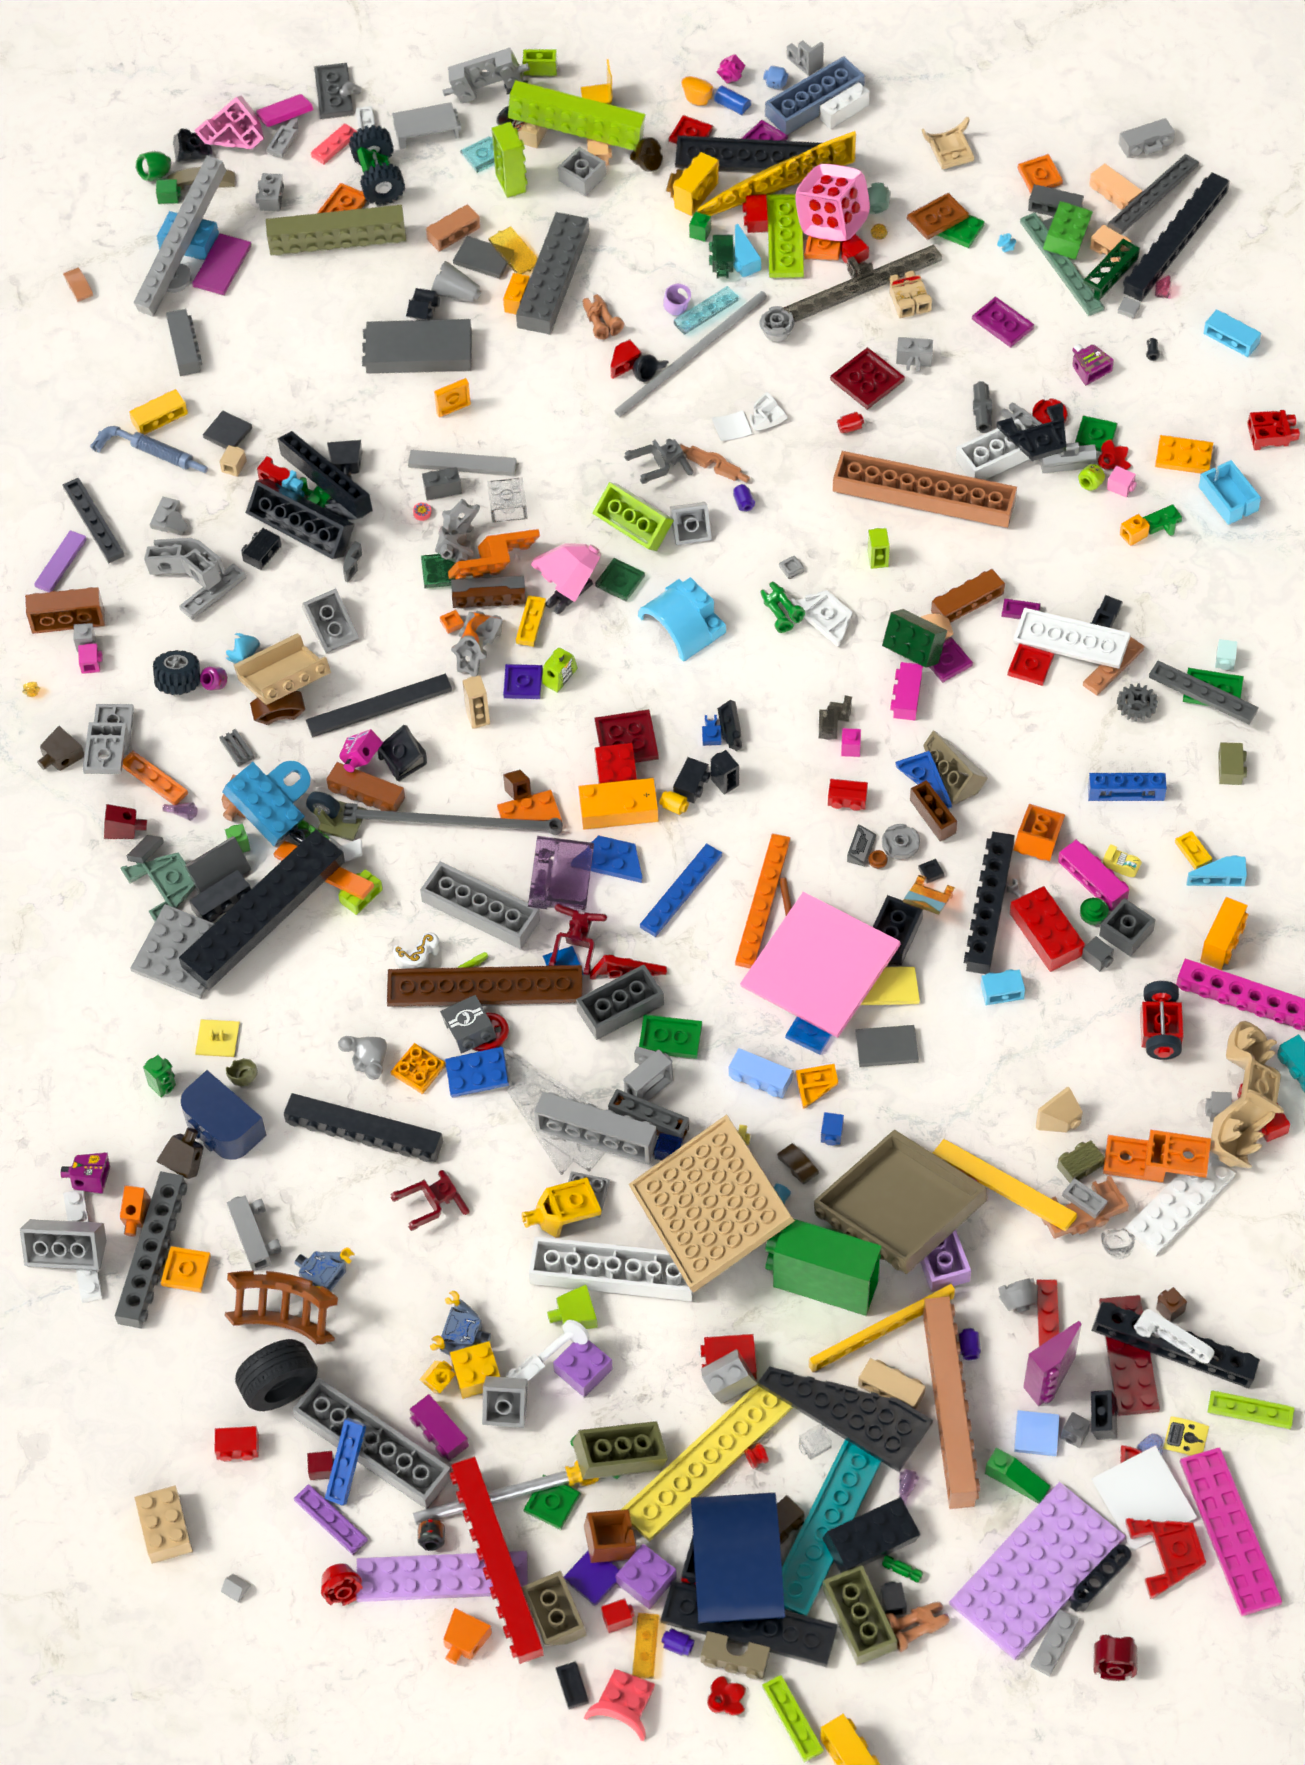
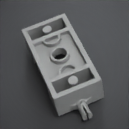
[443,48,530,103]

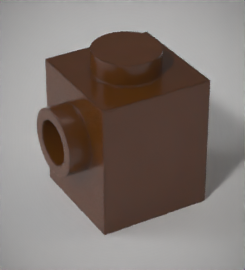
[503,769,531,800]
[1156,1287,1187,1322]

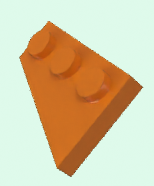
[497,790,562,821]

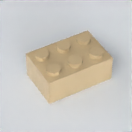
[134,1485,193,1564]

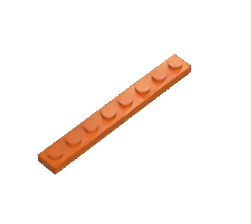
[735,833,790,968]

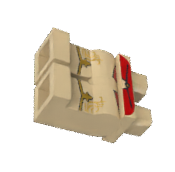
[889,271,932,319]

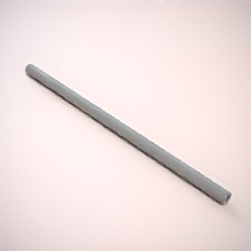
[614,291,767,417]

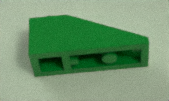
[985,1448,1051,1504]

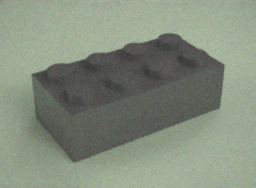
[576,965,664,1040]

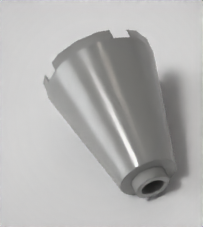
[431,261,481,302]

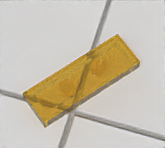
[632,1613,659,1679]

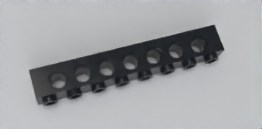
[963,831,1015,974]
[1091,1301,1260,1389]

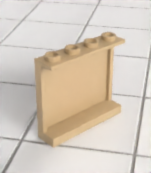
[234,633,331,705]

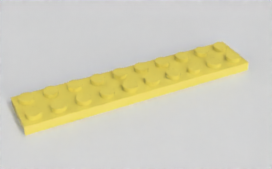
[621,1385,793,1542]

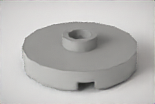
[167,263,192,293]
[882,824,920,859]

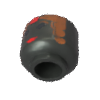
[417,1518,445,1551]

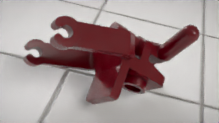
[549,904,607,975]
[390,1170,469,1231]

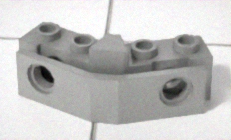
[144,538,226,590]

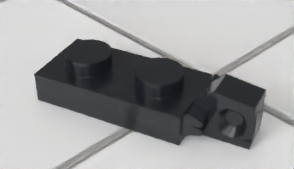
[717,699,742,751]

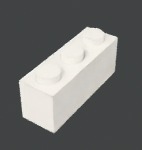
[820,82,869,129]

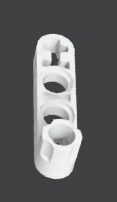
[1134,1309,1215,1363]

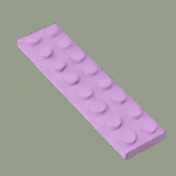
[357,1551,528,1602]

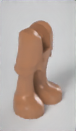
[583,294,625,340]
[885,1602,950,1652]

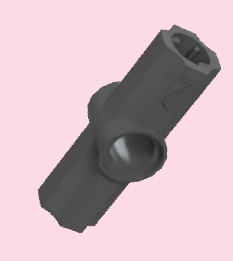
[973,381,992,433]

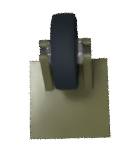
[306,792,367,841]

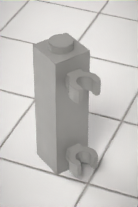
[226,1195,282,1271]

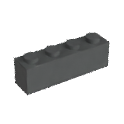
[166,309,203,376]

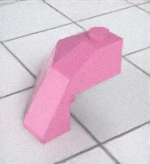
[194,96,264,149]
[531,543,601,602]

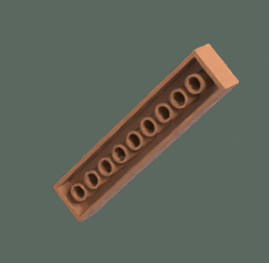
[833,451,1017,528]
[923,1297,980,1509]

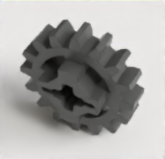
[1116,683,1158,722]

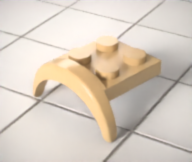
[922,117,974,170]

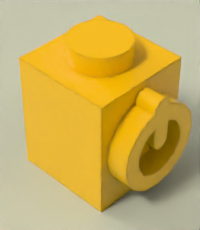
[419,1360,456,1394]

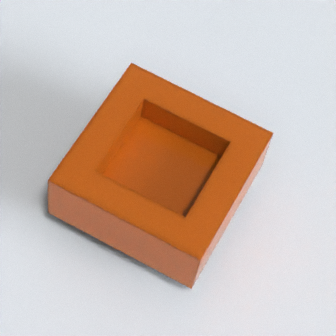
[440,610,464,634]

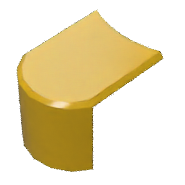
[581,59,612,105]

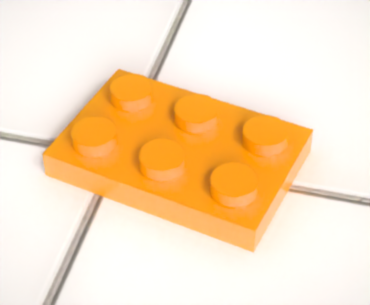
[1155,435,1213,474]

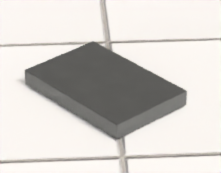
[453,236,514,279]
[185,836,251,894]
[855,1025,919,1067]

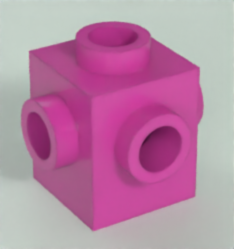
[717,54,746,84]

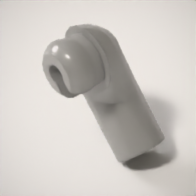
[339,82,361,97]

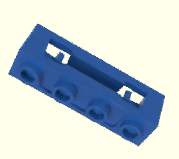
[1088,773,1167,801]

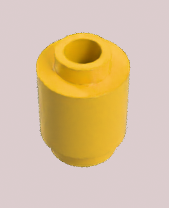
[659,791,689,815]

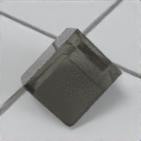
[847,256,873,282]
[827,695,852,722]

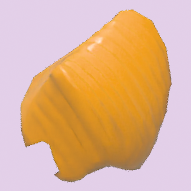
[681,76,713,106]

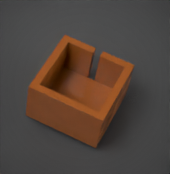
[584,1509,636,1563]

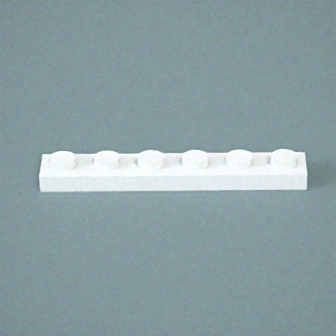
[63,1190,102,1303]

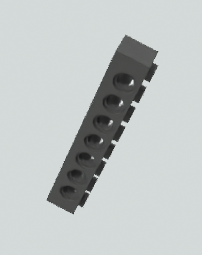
[115,1171,188,1329]

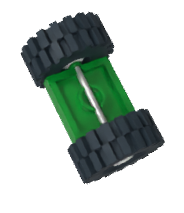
[349,125,405,205]

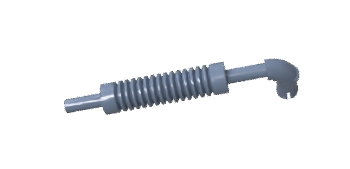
[90,426,208,473]

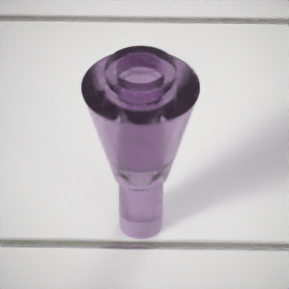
[162,802,198,821]
[899,1469,920,1505]

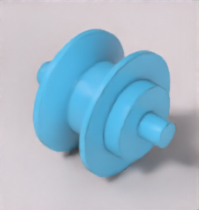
[997,233,1016,252]

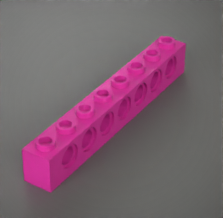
[1176,958,1305,1031]

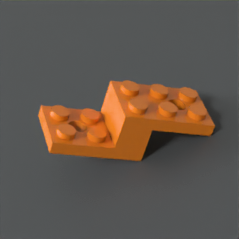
[448,529,540,579]
[1103,1130,1211,1183]

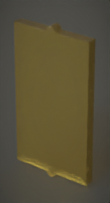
[488,226,538,274]

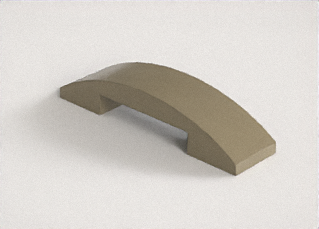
[167,167,235,190]

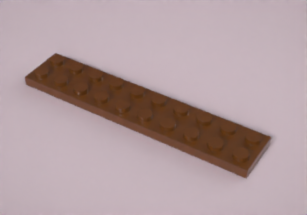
[387,965,582,1007]

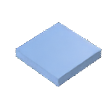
[1014,1410,1059,1456]

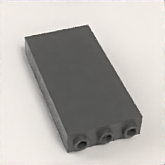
[362,319,472,374]

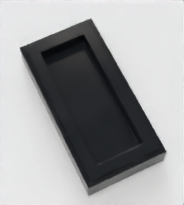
[555,1661,589,1710]

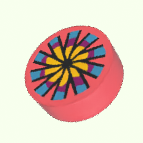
[413,503,431,521]

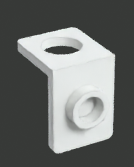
[329,838,362,862]

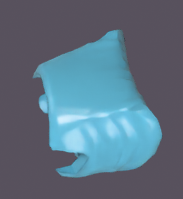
[226,633,260,664]

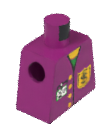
[60,1152,110,1194]

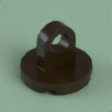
[630,137,663,172]

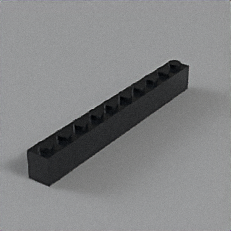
[1123,172,1230,302]

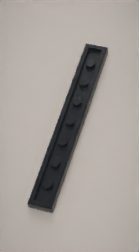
[306,673,452,737]

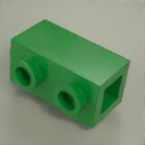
[143,1055,176,1097]

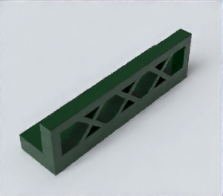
[1083,239,1140,301]

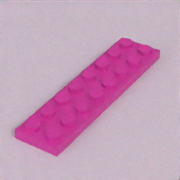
[1180,1447,1282,1616]

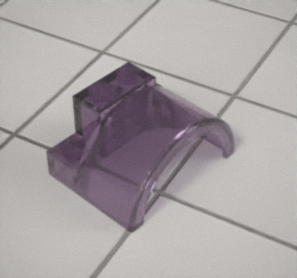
[528,836,594,912]

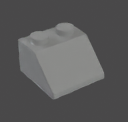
[670,502,712,545]
[701,1349,758,1404]

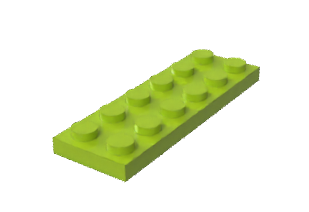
[767,194,804,278]

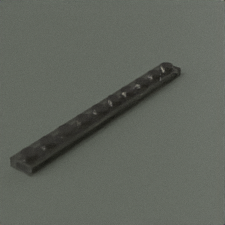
[783,244,942,323]

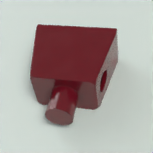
[104,804,147,839]

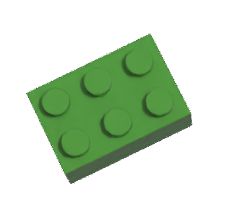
[1043,201,1093,260]

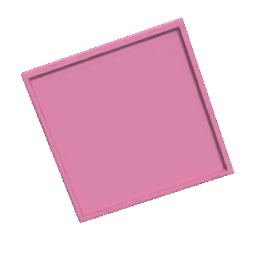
[740,892,901,1038]

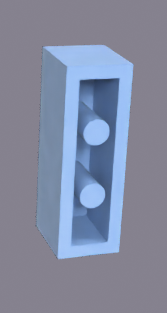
[729,1048,793,1098]

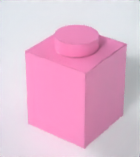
[1107,466,1137,497]

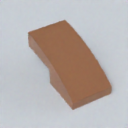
[63,267,93,302]

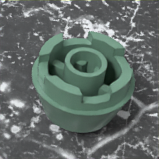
[867,183,891,214]

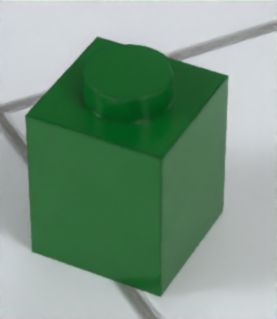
[156,179,182,204]
[689,212,711,242]

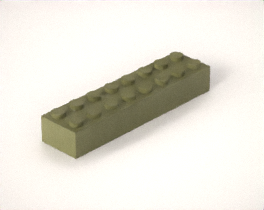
[265,205,406,256]

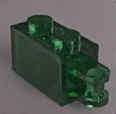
[709,235,733,279]

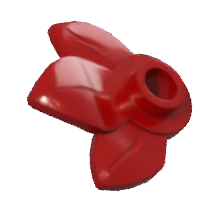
[1098,439,1131,470]
[707,1676,746,1716]

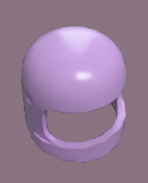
[663,284,691,315]

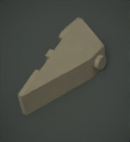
[923,731,988,805]

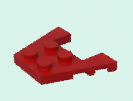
[1125,1518,1206,1599]

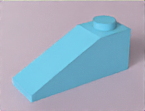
[733,224,761,277]
[1186,855,1247,886]

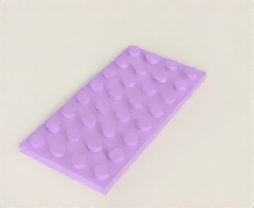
[949,1482,1125,1660]

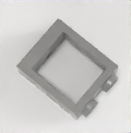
[624,1049,673,1101]

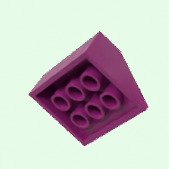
[1023,1321,1082,1406]

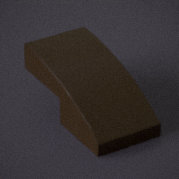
[777,1143,819,1184]

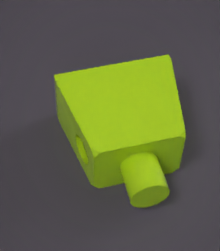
[547,1285,597,1329]

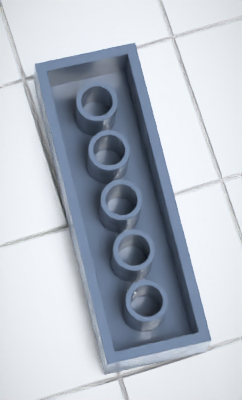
[765,56,865,135]

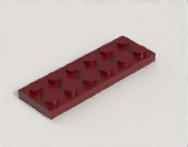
[1099,1295,1160,1416]

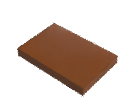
[907,192,969,240]

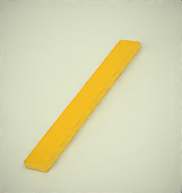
[932,1139,1077,1232]
[809,1284,955,1372]

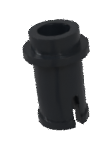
[1146,338,1160,361]

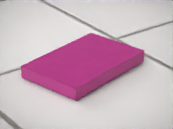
[256,94,313,127]

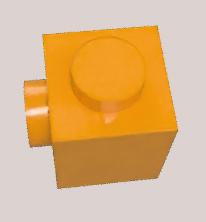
[1120,514,1150,546]

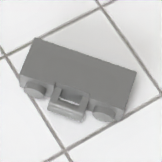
[1119,118,1175,157]

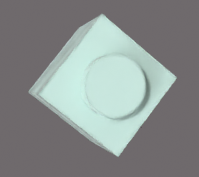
[1215,639,1238,670]

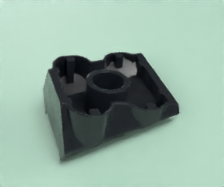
[173,128,213,162]

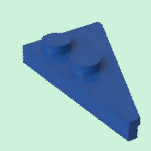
[895,751,952,809]

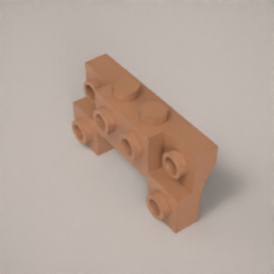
[1041,1175,1129,1239]

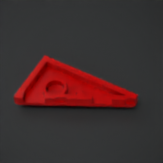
[590,955,667,980]

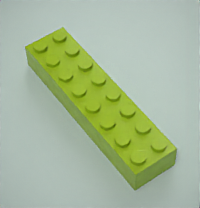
[508,80,646,151]

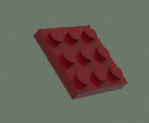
[830,347,905,410]
[594,709,659,763]

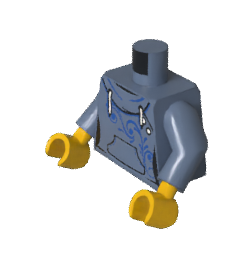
[294,1247,355,1291]
[430,1291,491,1356]

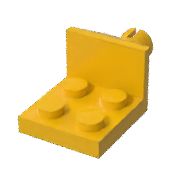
[522,1177,602,1238]

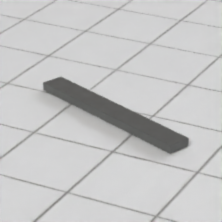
[1107,154,1199,235]

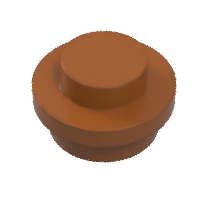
[868,850,888,869]

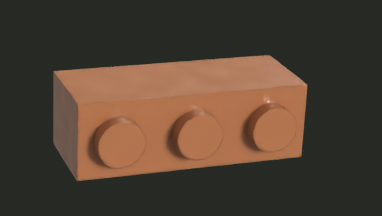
[426,204,481,252]

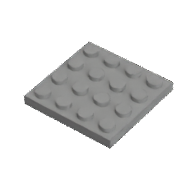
[130,904,214,999]

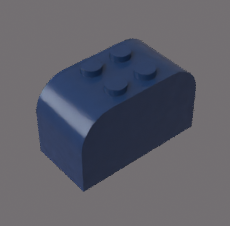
[180,1070,267,1160]

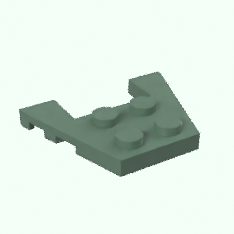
[120,852,196,922]

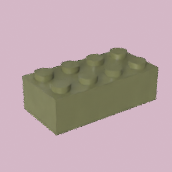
[572,1421,668,1479]
[822,1565,897,1666]

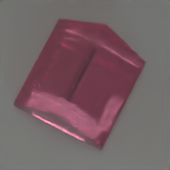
[1155,275,1171,299]

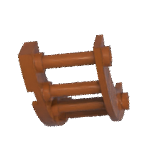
[225,1271,338,1345]

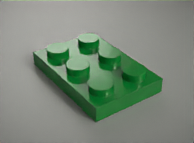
[937,215,985,248]
[1183,668,1244,706]
[639,1015,702,1059]

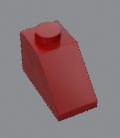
[841,234,869,268]
[610,339,642,379]

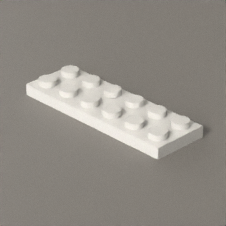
[1013,608,1131,669]
[1125,1153,1235,1256]

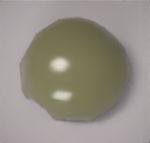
[226,1058,258,1087]

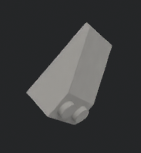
[302,588,359,653]

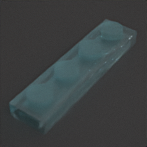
[673,286,739,335]

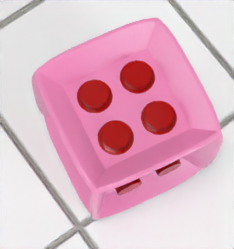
[796,164,870,241]

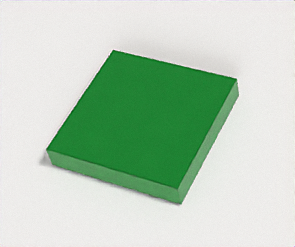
[1075,415,1118,452]
[523,1474,581,1530]

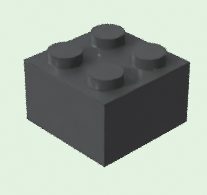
[1099,898,1156,957]

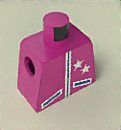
[339,729,383,772]

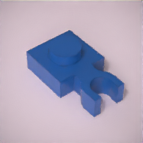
[702,715,721,746]

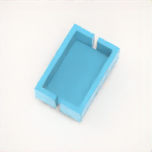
[1199,460,1261,525]

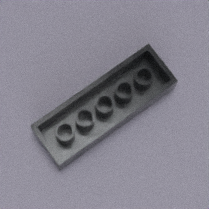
[245,478,355,559]

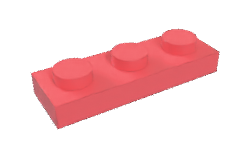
[311,123,357,165]

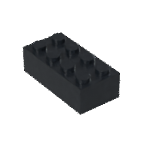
[822,1497,921,1573]

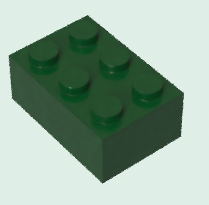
[882,609,948,668]

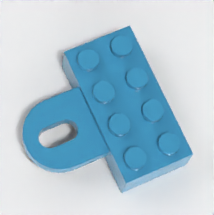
[222,761,311,846]

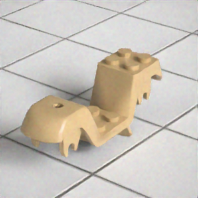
[1210,1021,1284,1168]

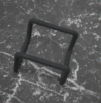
[377,736,427,781]

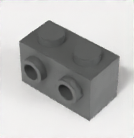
[422,467,462,500]

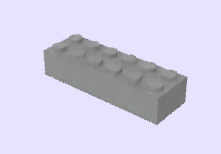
[420,861,540,949]
[534,1092,657,1165]

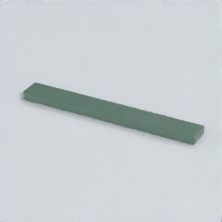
[1020,213,1104,316]

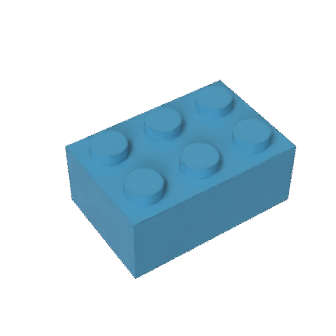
[157,211,219,260]

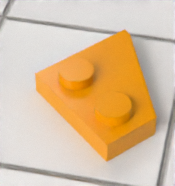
[795,1064,838,1108]

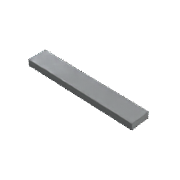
[408,450,517,476]

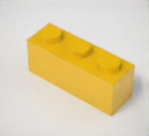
[129,389,188,435]

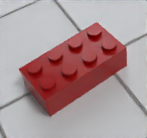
[1010,886,1085,972]

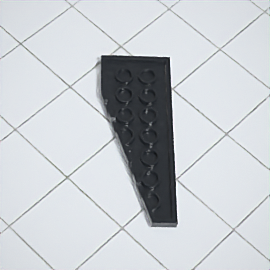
[758,1366,933,1472]

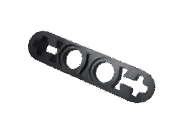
[1069,1544,1132,1612]

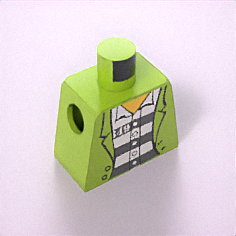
[542,647,578,693]

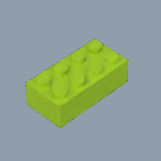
[491,122,528,198]
[592,482,674,551]

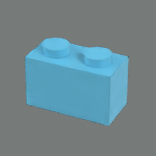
[981,969,1025,1005]

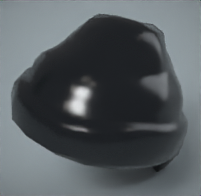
[633,354,669,382]

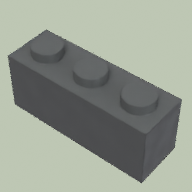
[1028,184,1084,217]

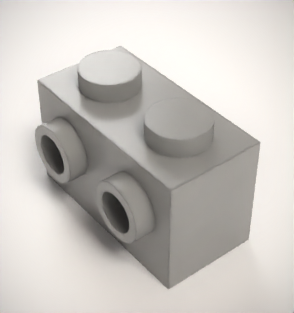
[256,173,284,211]

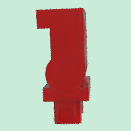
[1247,410,1300,450]

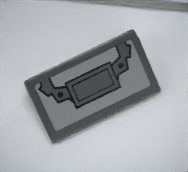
[847,824,876,867]

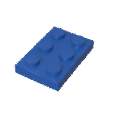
[445,1047,509,1098]

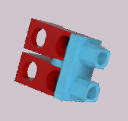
[257,456,305,497]

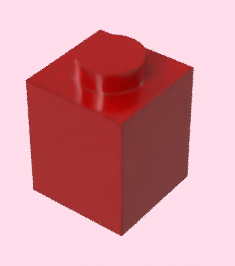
[601,1598,635,1633]

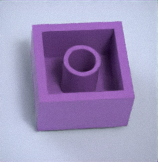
[553,1340,613,1398]
[616,1544,677,1610]

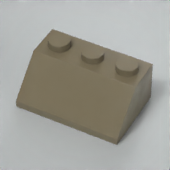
[521,1570,587,1646]

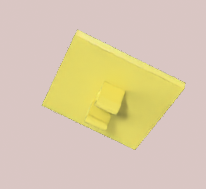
[195,1019,240,1057]

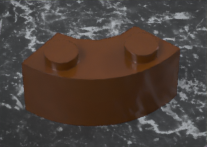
[250,691,306,725]

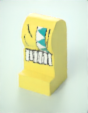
[1103,844,1142,877]

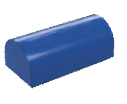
[714,85,751,115]

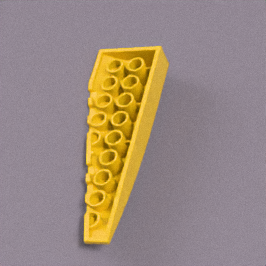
[697,131,856,216]

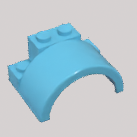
[638,577,726,661]

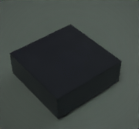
[918,859,944,883]

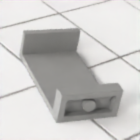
[392,102,461,149]

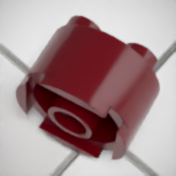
[1093,1635,1137,1681]

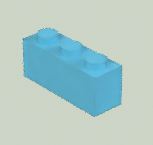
[1203,309,1261,357]

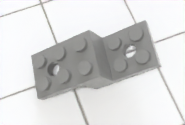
[83,704,134,774]

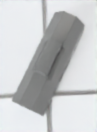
[1039,442,1096,474]

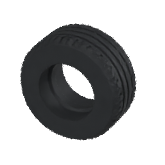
[235,1339,318,1411]

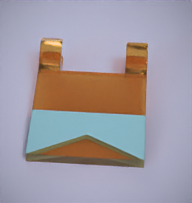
[903,875,955,915]

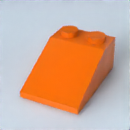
[1013,804,1065,861]

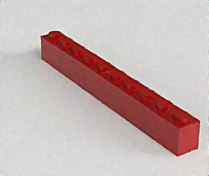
[449,1456,544,1664]

